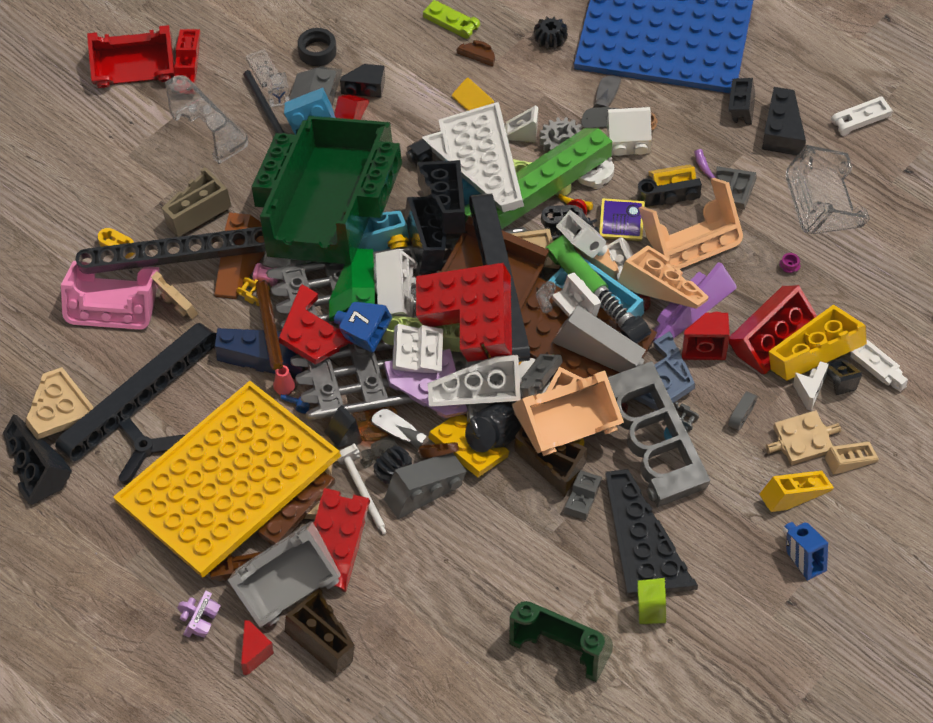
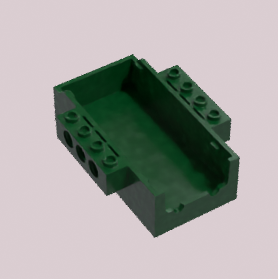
[251,116,402,265]

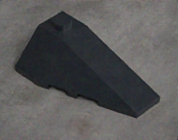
[3,414,72,505]

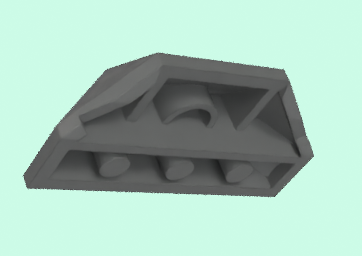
[289,66,342,106]

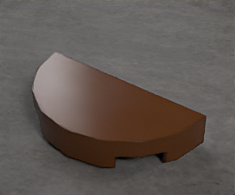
[457,40,495,67]
[419,442,459,458]

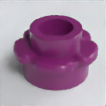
[779,253,801,273]

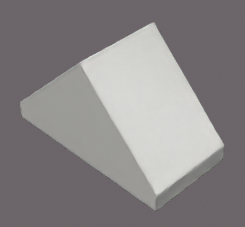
[505,105,538,143]

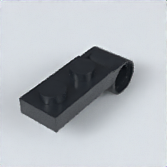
[637,178,702,207]

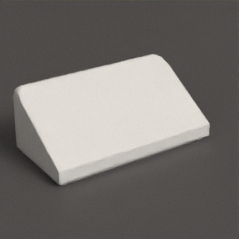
[607,237,634,280]

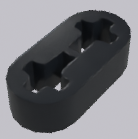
[541,205,582,228]

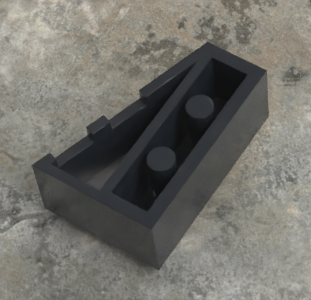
[762,87,806,157]

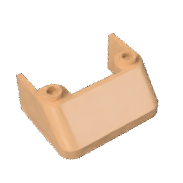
[639,178,743,269]

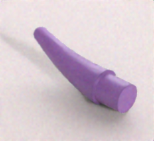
[694,149,716,179]

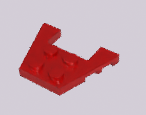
[279,284,353,365]

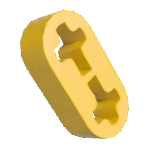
[98,228,135,259]

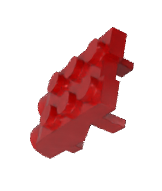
[314,488,370,592]

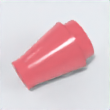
[273,365,295,395]

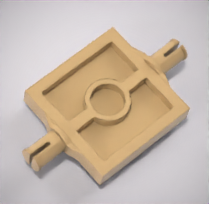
[766,410,841,465]

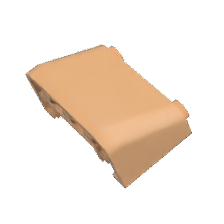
[512,371,624,456]

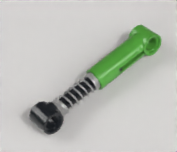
[545,235,651,344]

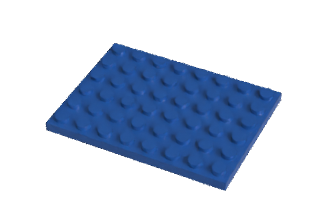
[574,0,753,93]

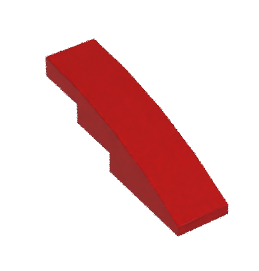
[173,29,200,92]

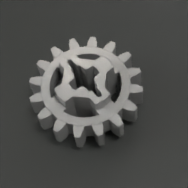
[540,117,582,151]

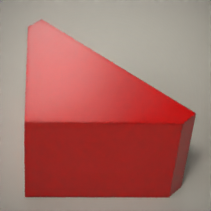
[241,620,274,675]

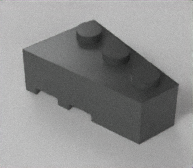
[384,453,467,519]

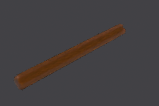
[256,280,283,370]

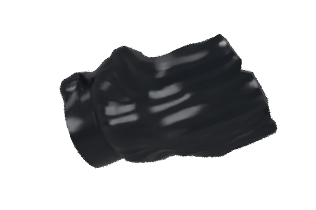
[465,401,522,452]

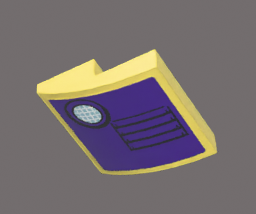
[600,198,645,241]

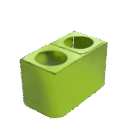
[638,578,666,624]

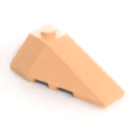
[618,245,709,309]

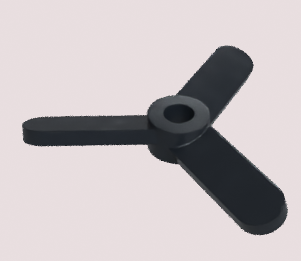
[118,418,185,484]

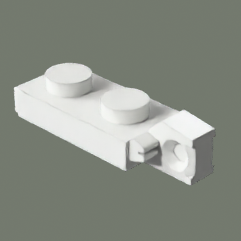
[850,340,908,392]

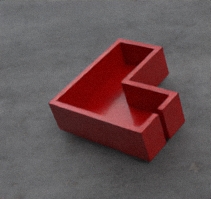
[416,263,512,362]

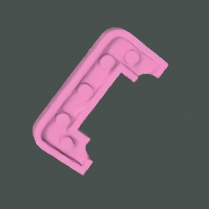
[61,261,159,330]

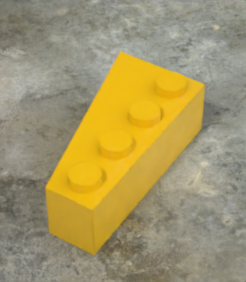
[769,304,867,381]

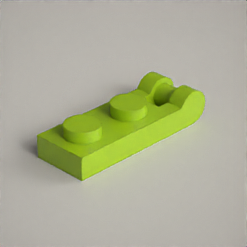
[423,0,481,39]

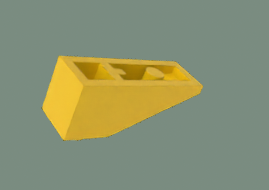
[759,471,834,512]

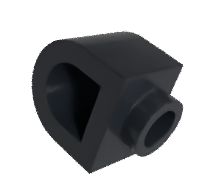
[406,139,433,166]

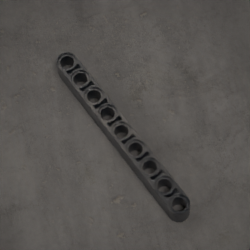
[469,193,530,362]
[75,227,266,274]
[55,323,217,461]

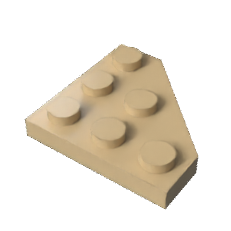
[26,367,94,440]

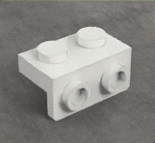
[552,273,601,317]

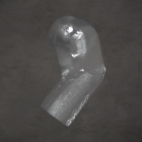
[536,281,556,313]

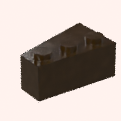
[515,427,587,497]
[284,588,355,675]

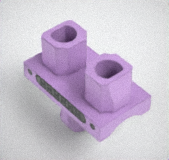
[177,591,221,638]

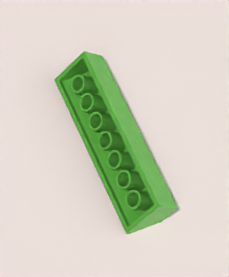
[465,128,612,230]

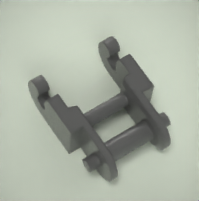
[674,402,699,431]

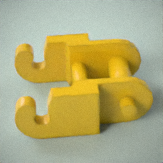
[236,278,270,306]

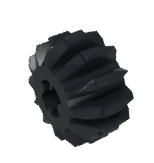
[534,16,568,49]
[373,445,412,484]

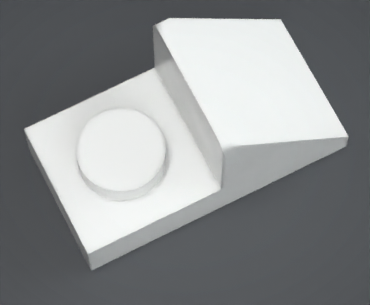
[793,361,829,411]

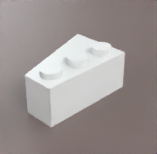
[374,249,418,317]

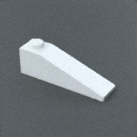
[428,355,521,407]

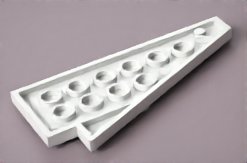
[422,102,524,212]

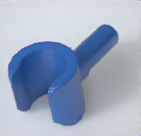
[280,395,310,414]

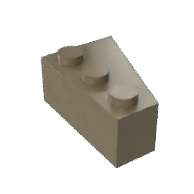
[162,167,232,237]

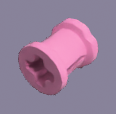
[253,263,278,286]

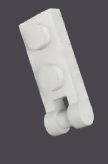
[831,96,893,136]

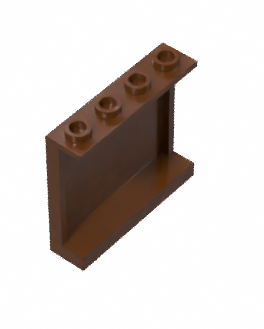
[438,216,549,310]

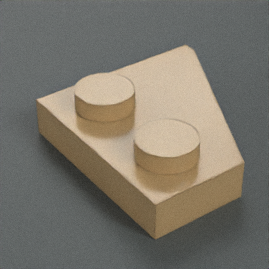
[151,271,198,320]

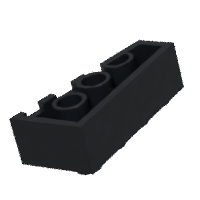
[404,197,446,272]

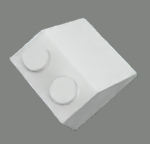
[606,107,652,156]

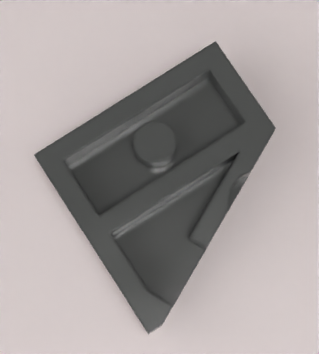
[716,166,757,209]

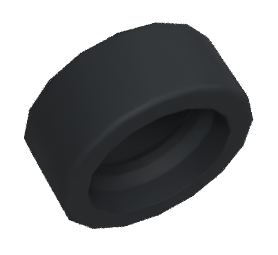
[298,28,336,66]

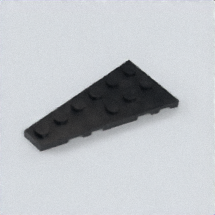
[605,469,698,597]

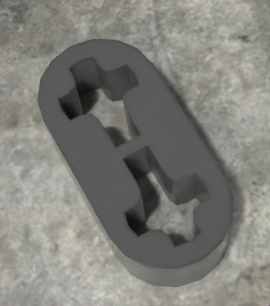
[728,391,758,430]

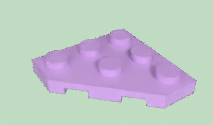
[384,349,467,419]

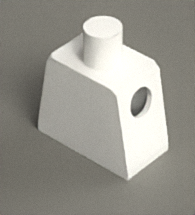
[556,210,608,258]

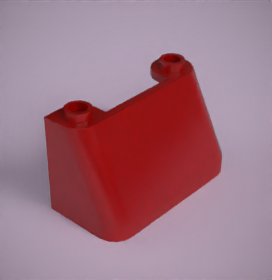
[87,25,175,88]

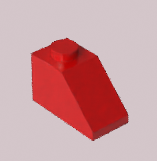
[334,95,369,120]

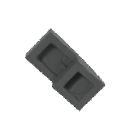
[564,470,602,520]

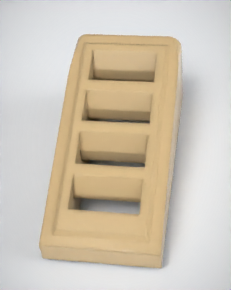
[825,441,879,474]

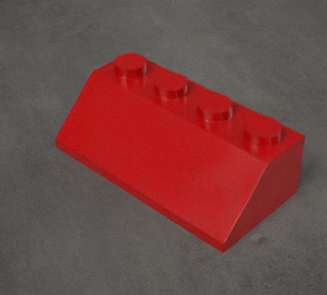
[729,285,817,374]

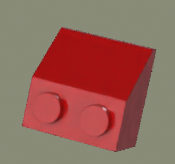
[681,311,730,360]

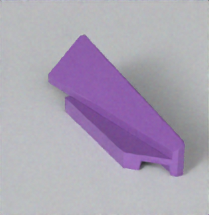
[654,262,736,340]

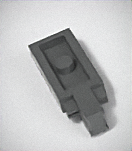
[520,354,563,398]

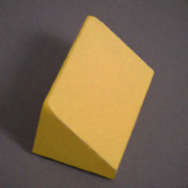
[452,78,494,111]

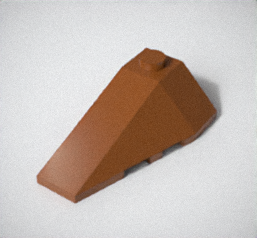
[214,212,265,299]

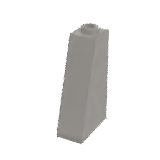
[552,305,646,373]

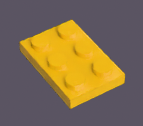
[428,415,510,477]

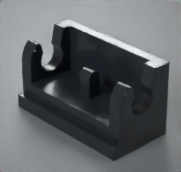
[728,78,756,124]

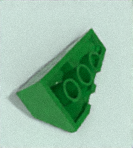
[329,249,375,321]

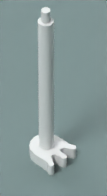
[337,444,386,534]

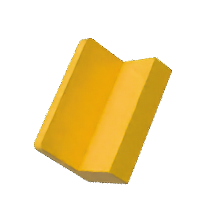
[648,165,696,186]

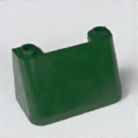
[509,601,613,683]

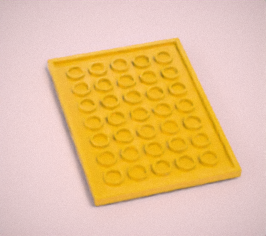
[113,381,341,578]

